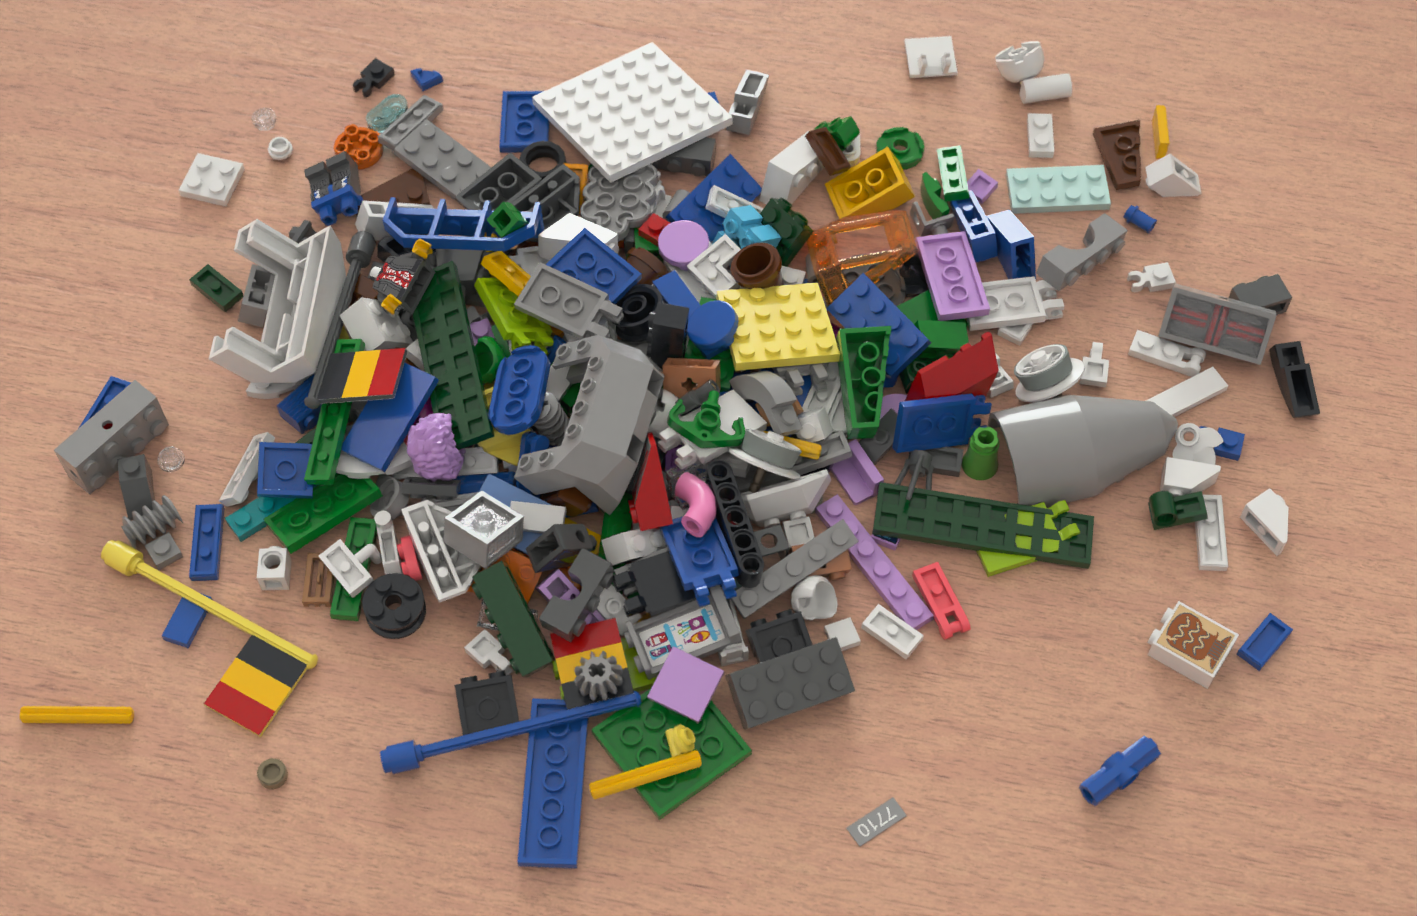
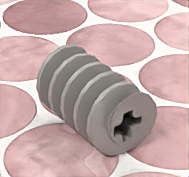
[533,392,569,446]
[121,495,183,549]

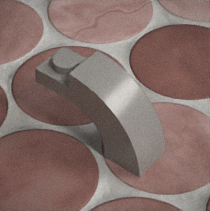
[730,371,802,436]

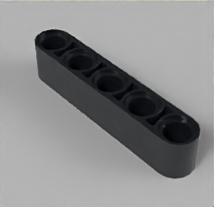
[705,460,764,588]

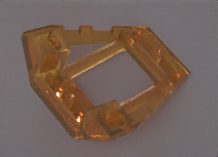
[806,210,919,306]

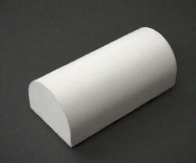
[1019,73,1072,104]

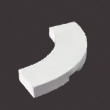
[336,442,413,479]

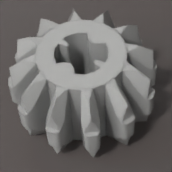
[574,651,623,701]

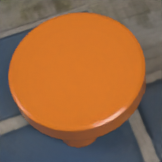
[334,124,383,170]

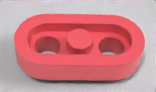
[397,535,423,581]

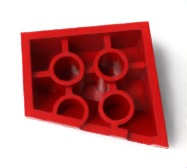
[905,331,999,401]

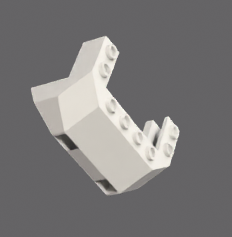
[209,219,346,383]

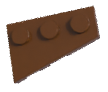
[1093,120,1141,190]
[356,168,430,216]

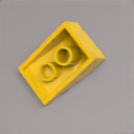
[825,147,915,222]

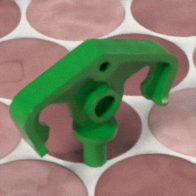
[667,390,745,448]

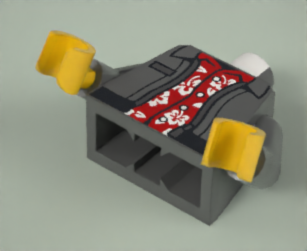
[370,239,435,315]

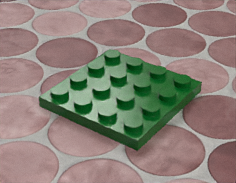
[591,688,752,820]

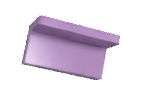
[831,439,884,505]

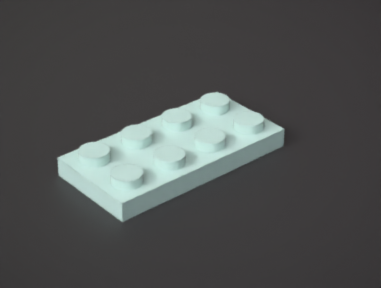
[1006,165,1111,214]

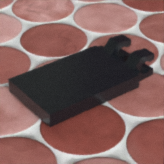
[613,551,723,617]

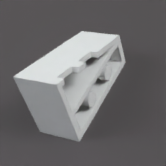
[759,132,824,204]

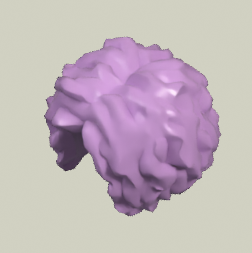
[407,413,466,482]

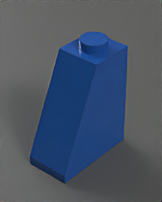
[987,210,1036,280]

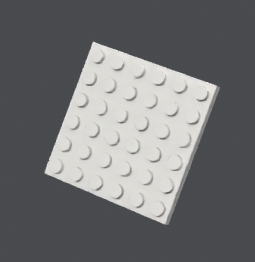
[532,43,733,183]

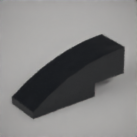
[1269,341,1320,418]

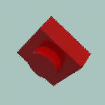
[638,213,671,246]

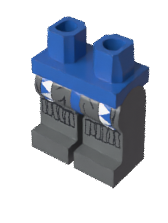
[304,151,363,226]

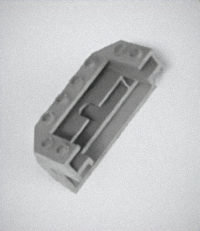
[514,335,665,515]

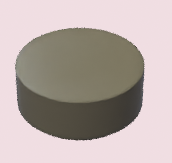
[257,758,288,789]

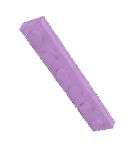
[815,494,934,630]

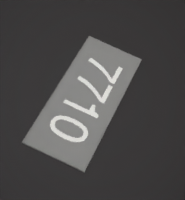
[846,798,907,846]

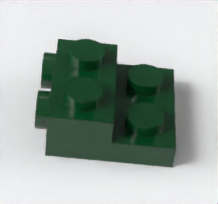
[760,198,814,267]

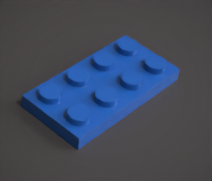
[666,154,762,242]
[826,273,931,379]

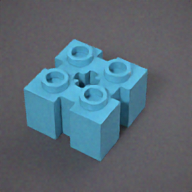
[712,205,782,269]

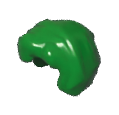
[475,336,505,384]

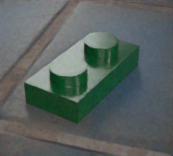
[189,264,244,312]

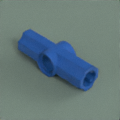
[1079,735,1161,806]

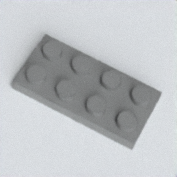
[394,119,491,204]

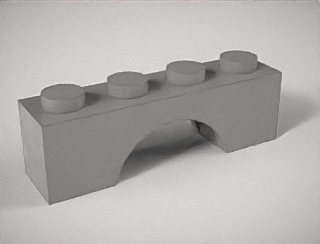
[1036,213,1128,291]

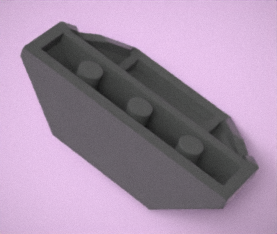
[512,164,580,242]

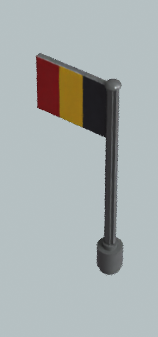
[304,231,407,409]

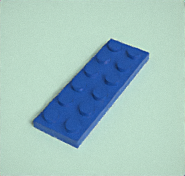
[517,698,588,869]

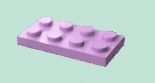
[915,231,990,321]

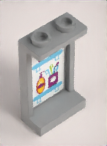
[624,585,742,680]

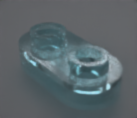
[366,94,408,133]

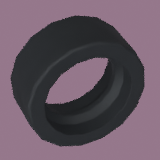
[519,141,566,179]

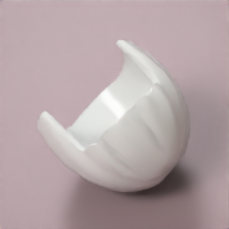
[791,575,838,620]

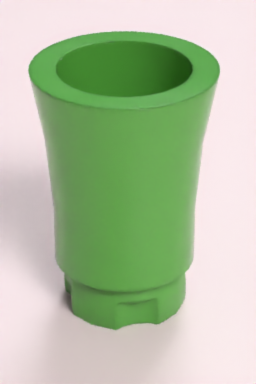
[961,426,1000,480]

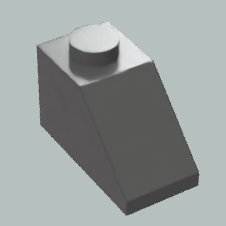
[117,454,155,520]

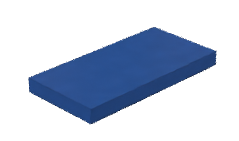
[341,363,439,472]

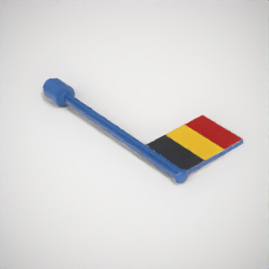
[380,618,641,774]

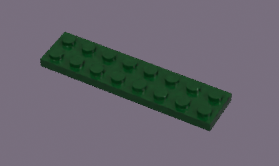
[413,261,495,450]
[872,482,1094,569]

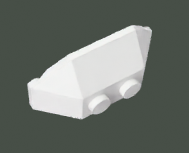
[723,469,831,529]
[401,500,482,603]

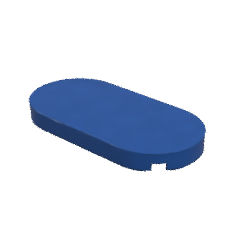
[488,345,550,435]

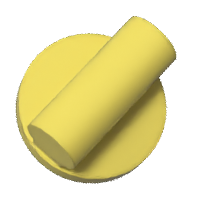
[665,725,695,757]

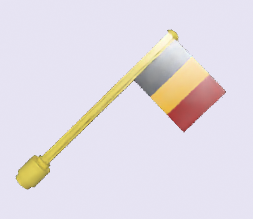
[101,540,318,737]

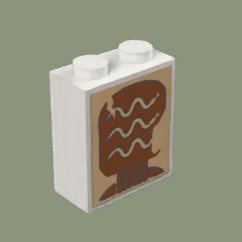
[1147,601,1239,689]

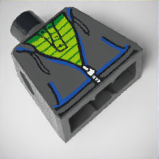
[526,524,597,573]

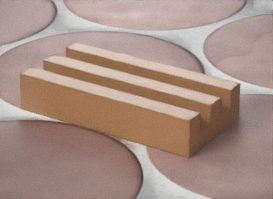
[302,553,335,607]

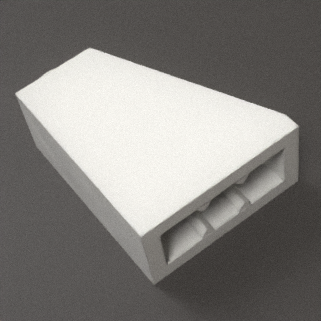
[538,213,619,259]

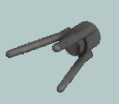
[894,450,934,500]

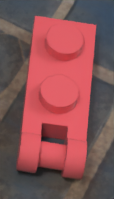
[912,562,971,640]

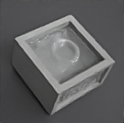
[444,491,524,569]

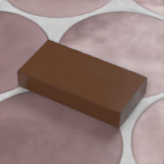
[805,127,851,176]

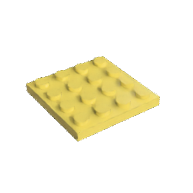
[716,283,840,371]

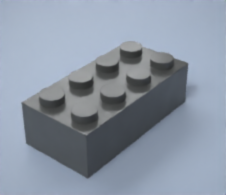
[725,637,855,729]

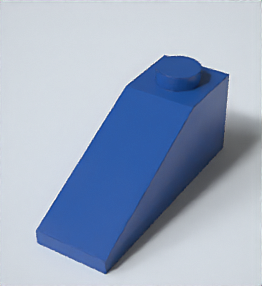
[949,190,998,263]

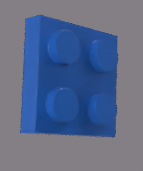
[257,442,313,499]

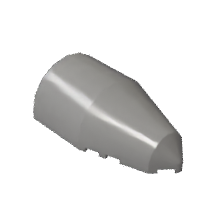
[988,395,1178,508]

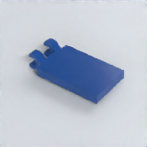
[892,394,992,453]
[660,517,739,607]

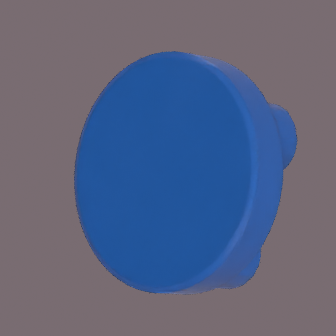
[687,300,739,350]

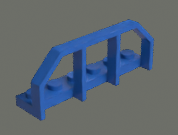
[383,197,544,251]

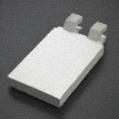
[966,276,1065,331]
[658,390,767,470]

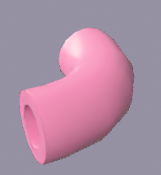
[675,472,716,537]

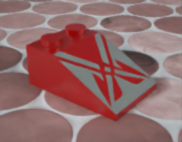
[628,432,673,531]

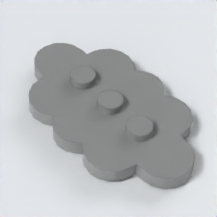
[580,164,658,242]

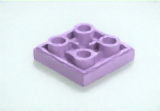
[647,646,724,723]

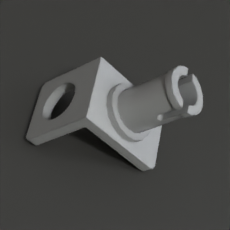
[910,202,955,237]

